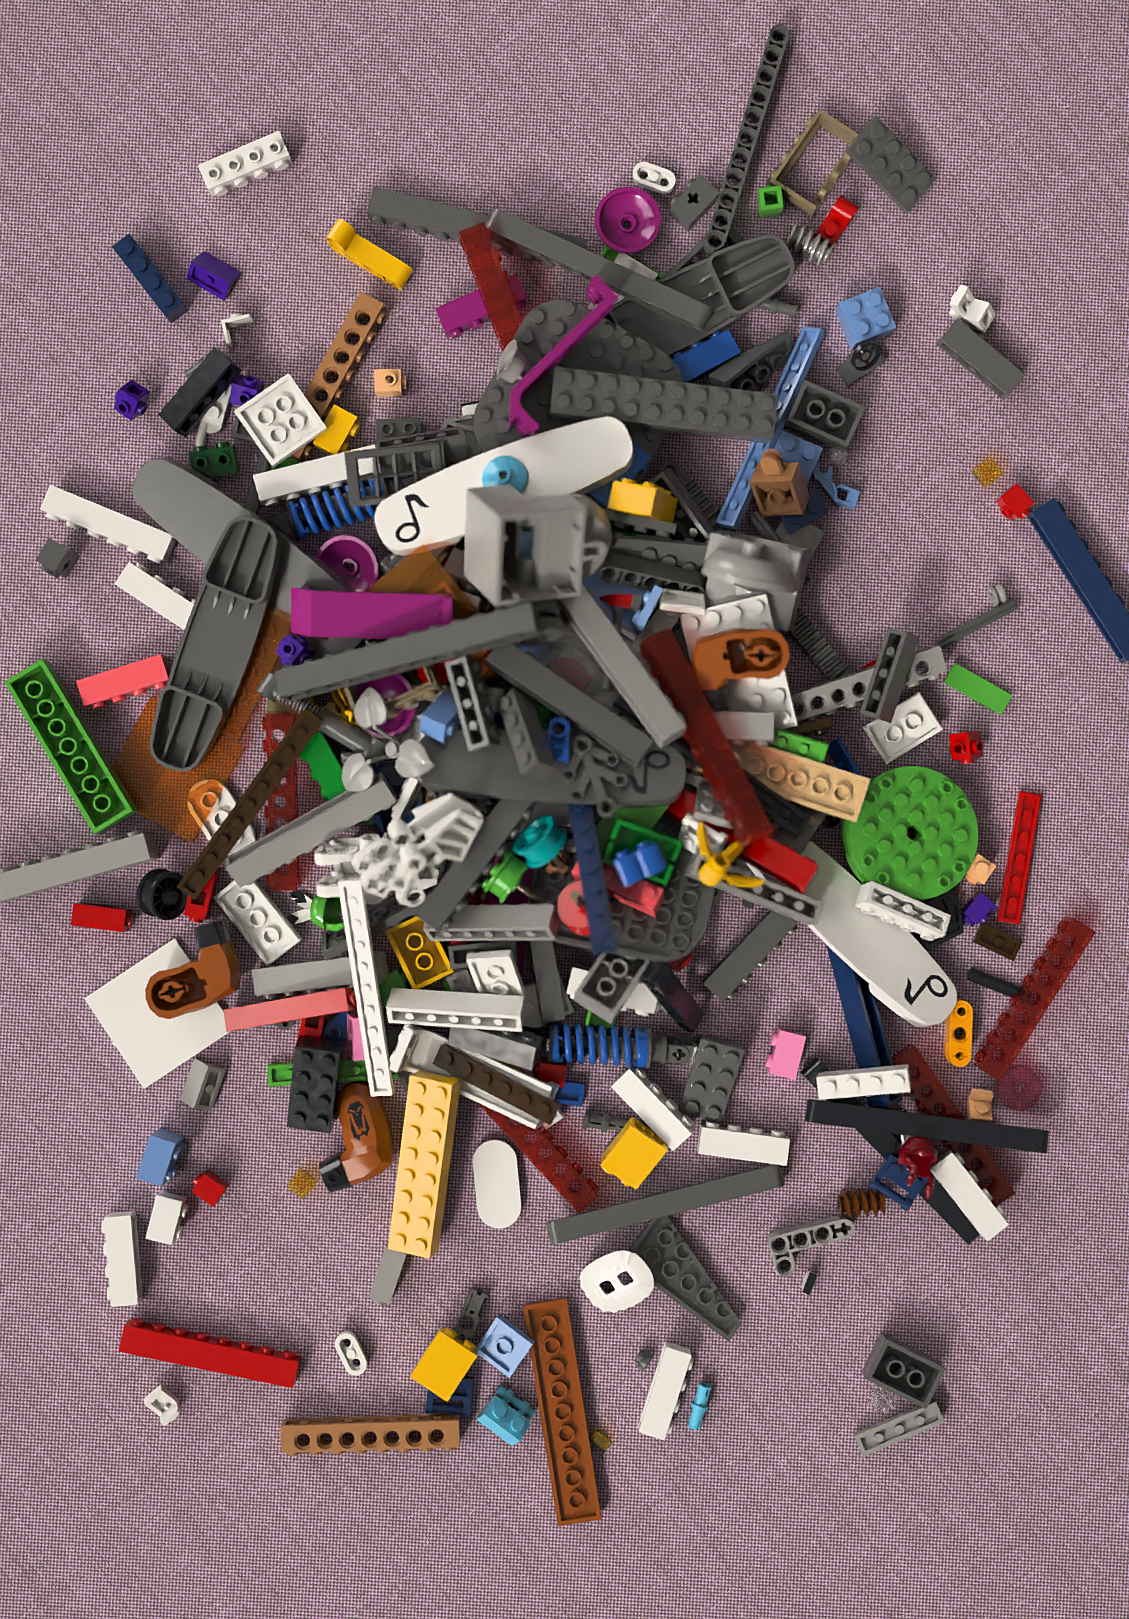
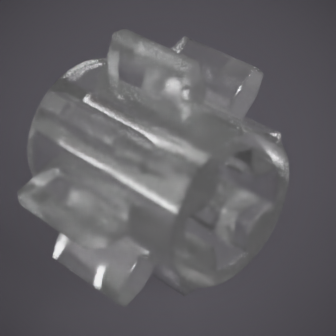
[868,1386,897,1415]

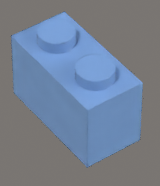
[419,691,461,743]

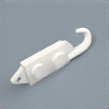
[196,384,231,446]
[382,777,422,841]

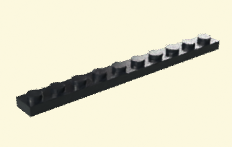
[613,693,810,838]

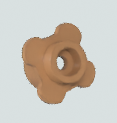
[546,852,568,874]

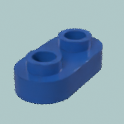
[324,1010,358,1041]

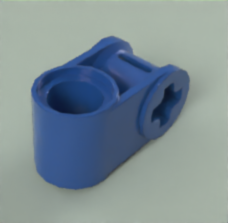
[548,718,570,764]

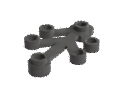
[562,736,627,818]

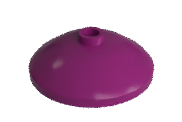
[595,187,661,254]
[316,535,380,592]
[354,673,417,738]

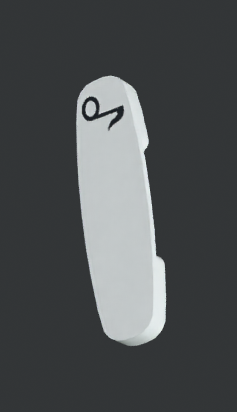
[374,417,634,556]
[747,822,957,1028]

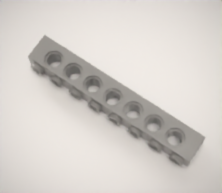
[791,645,947,722]

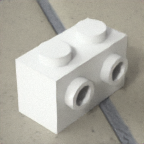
[145,1191,188,1245]

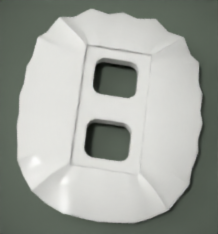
[579,1250,654,1313]

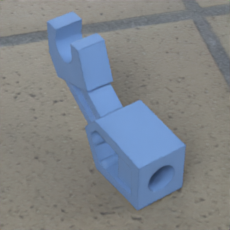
[812,462,860,510]

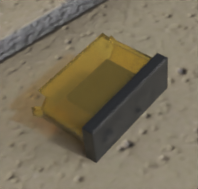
[589,1429,613,1453]

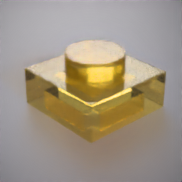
[971,457,1004,489]
[286,1168,318,1200]

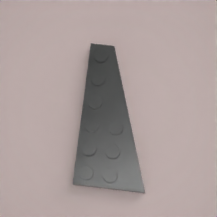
[609,532,709,571]
[628,1216,742,1342]

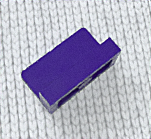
[187,251,241,301]

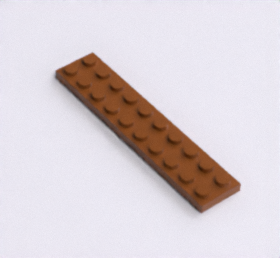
[523,1297,602,1526]

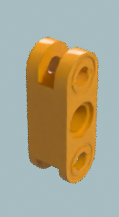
[944,998,973,1067]

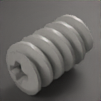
[786,222,836,267]

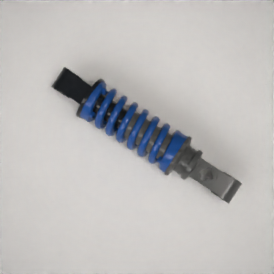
[263,473,433,542]
[522,1022,701,1069]

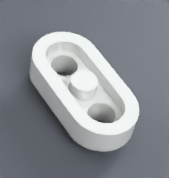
[633,162,676,194]
[335,1331,368,1376]

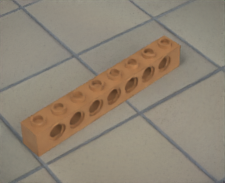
[290,291,387,463]
[280,1414,461,1456]

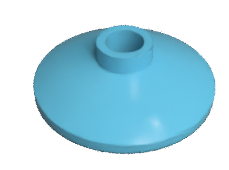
[482,456,527,493]

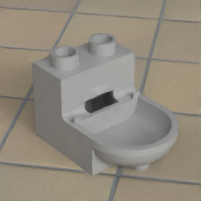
[464,484,612,606]
[701,530,812,634]

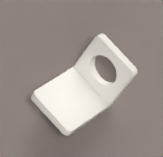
[221,313,254,350]

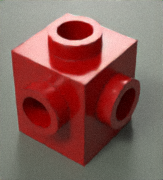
[949,731,983,764]

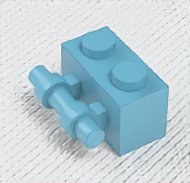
[476,1385,536,1446]

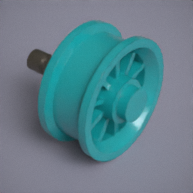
[513,815,567,869]

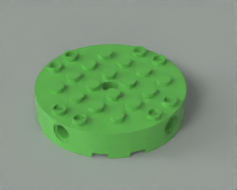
[841,766,978,900]

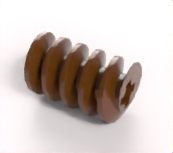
[838,1188,886,1218]

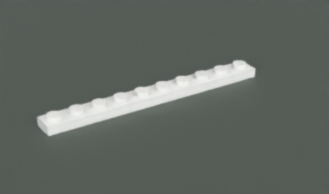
[338,878,394,1096]

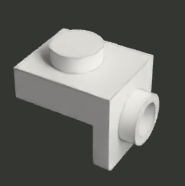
[144,1384,181,1426]

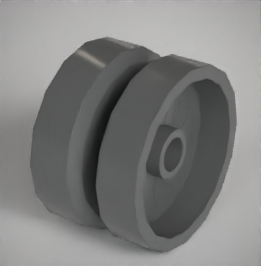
[512,599,565,646]

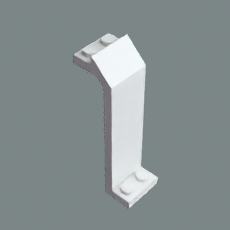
[389,1024,560,1129]

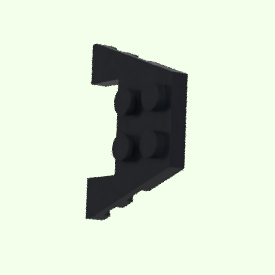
[910,885,964,951]

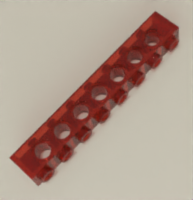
[262,711,300,891]
[973,917,1096,1082]
[891,1043,1015,1207]
[477,1102,599,1214]

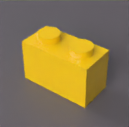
[313,404,360,455]

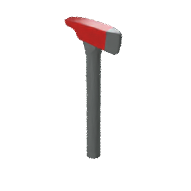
[599,594,642,692]

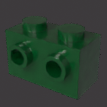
[188,441,240,478]

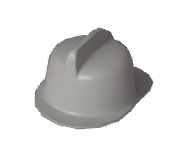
[496,340,528,383]

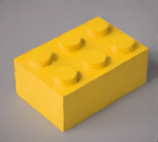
[608,478,678,523]
[385,916,455,989]

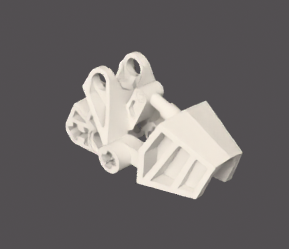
[352,793,484,907]
[315,834,446,904]

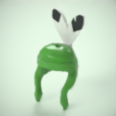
[287,891,345,932]

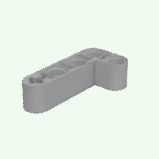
[767,1215,855,1277]

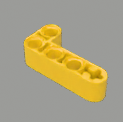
[326,218,413,290]

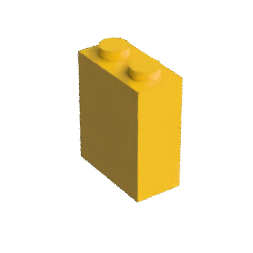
[600,1117,668,1190]
[410,1326,478,1402]

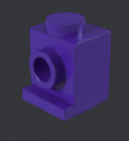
[961,892,998,927]

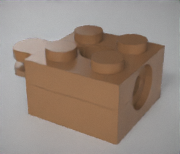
[749,449,810,516]

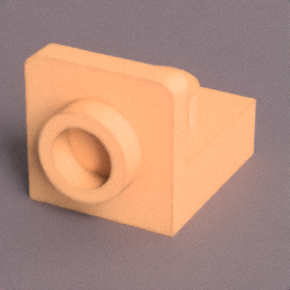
[967,1089,994,1123]

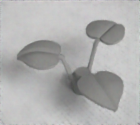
[342,687,435,792]

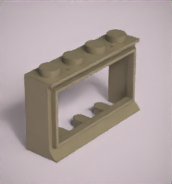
[768,109,858,219]
[344,664,444,729]

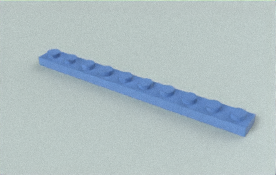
[716,326,825,530]

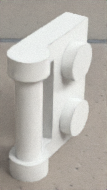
[678,813,728,855]

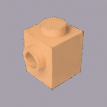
[374,369,407,397]
[964,853,996,885]

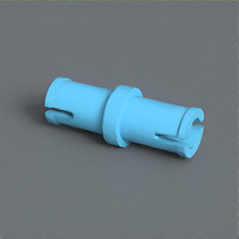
[687,1382,712,1430]

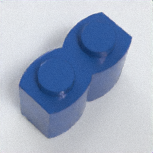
[612,840,667,887]

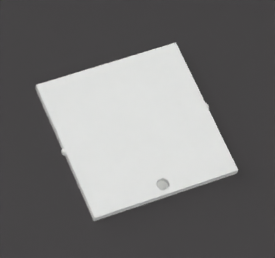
[84,938,230,1089]

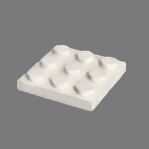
[234,373,328,467]

